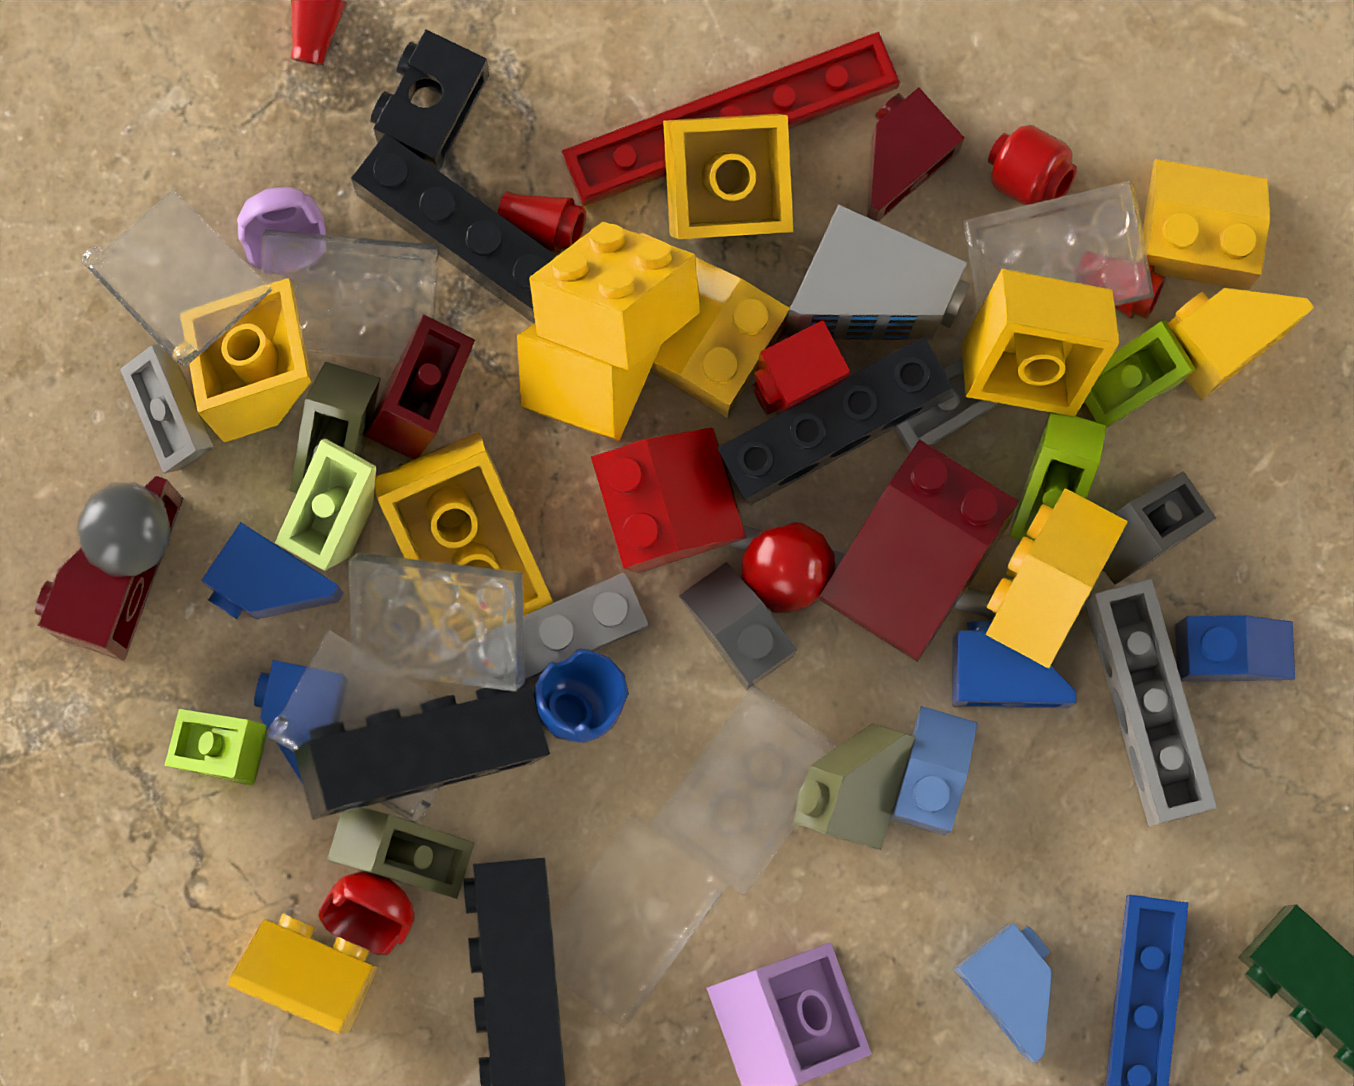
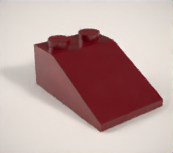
[819,439,1019,662]
[35,476,184,662]

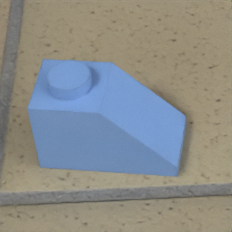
[890,706,977,835]
[953,923,1052,1063]

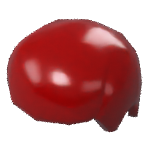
[741,522,835,613]
[318,871,415,955]

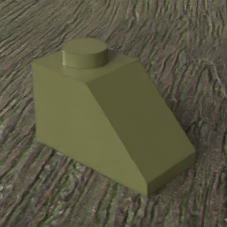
[289,362,380,493]
[792,724,915,850]
[327,807,474,899]

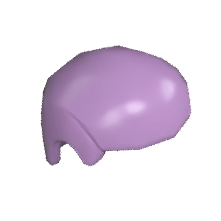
[237,186,327,274]

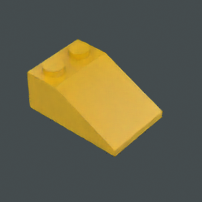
[640,232,790,418]
[375,432,554,650]

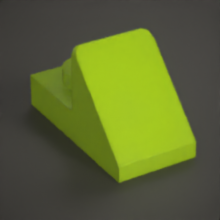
[1084,320,1196,428]
[164,709,267,785]

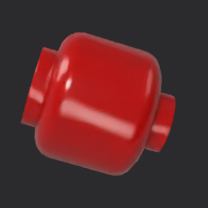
[988,125,1077,210]

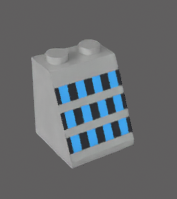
[784,204,970,340]

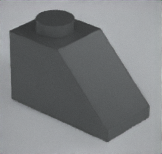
[1102,471,1216,585]
[679,562,797,691]

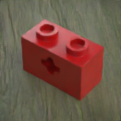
[752,320,851,415]

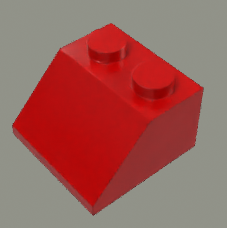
[591,427,747,573]

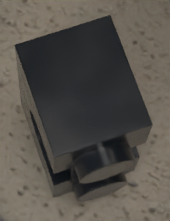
[370,29,490,171]

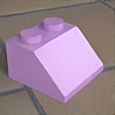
[707,942,872,1086]

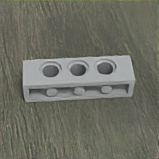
[1085,579,1217,827]

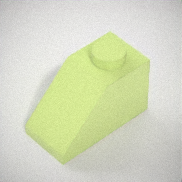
[275,439,376,571]

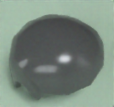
[78,482,170,576]

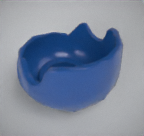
[533,649,629,743]

